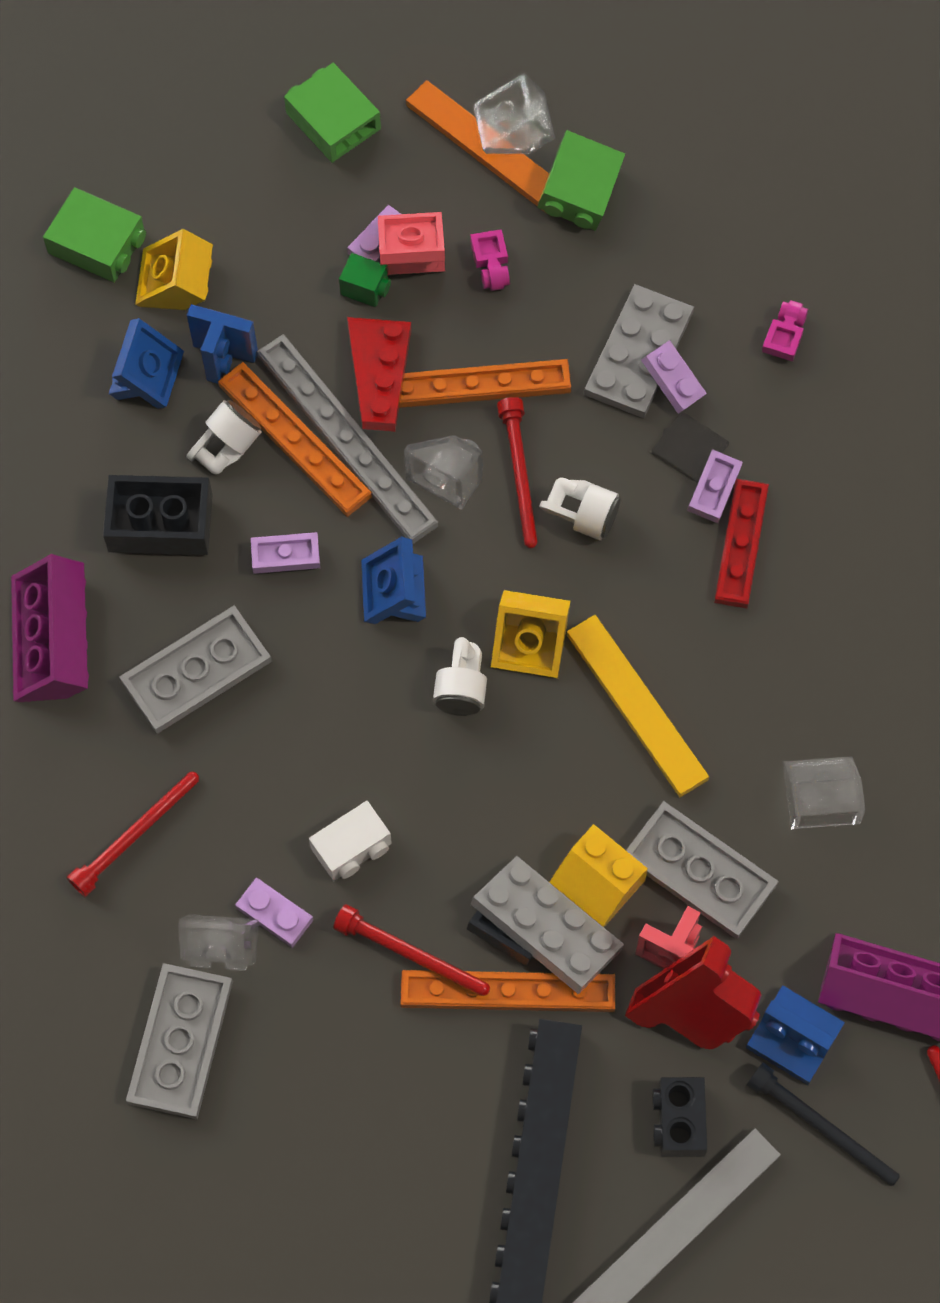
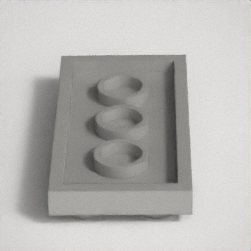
[584,284,694,418]
[119,605,272,734]
[626,801,779,939]
[471,856,624,994]
[126,963,233,1119]

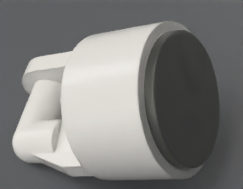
[186,400,262,475]
[539,478,621,540]
[433,637,487,715]

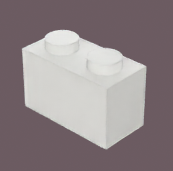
[309,801,392,881]

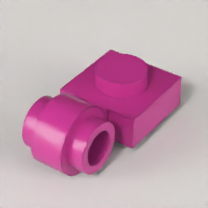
[470,229,510,291]
[762,300,808,362]

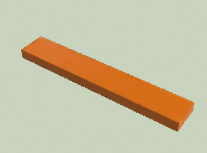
[406,80,549,214]
[399,359,571,408]
[218,362,372,517]
[401,970,615,1012]

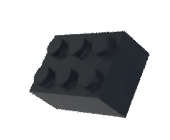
[103,475,213,555]

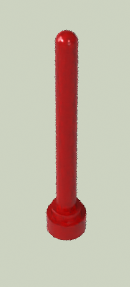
[497,397,537,548]
[66,772,199,897]
[333,904,490,996]

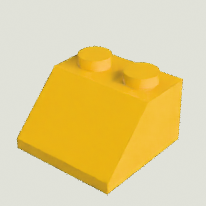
[135,229,213,310]
[491,590,571,678]
[549,824,648,927]

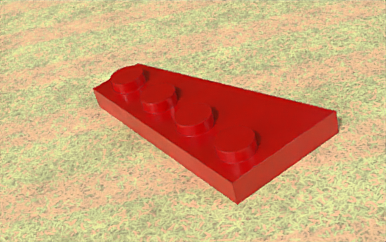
[347,317,411,432]

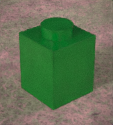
[339,253,391,307]

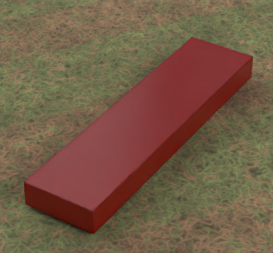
[714,479,769,609]

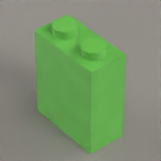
[284,62,381,163]
[537,130,625,231]
[43,187,146,283]

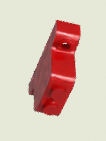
[625,936,761,1049]

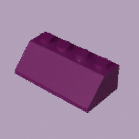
[11,554,89,702]
[818,933,940,1041]

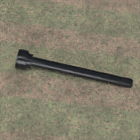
[746,1062,900,1186]

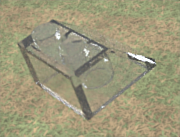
[473,73,555,154]
[404,435,483,510]
[783,756,866,829]
[178,914,259,971]

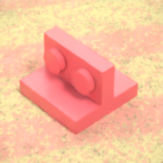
[378,212,445,275]
[635,906,703,969]

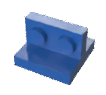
[187,304,258,384]
[109,318,184,409]
[361,536,426,624]
[746,985,845,1085]

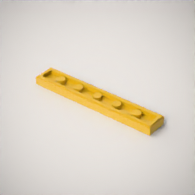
[567,614,709,798]

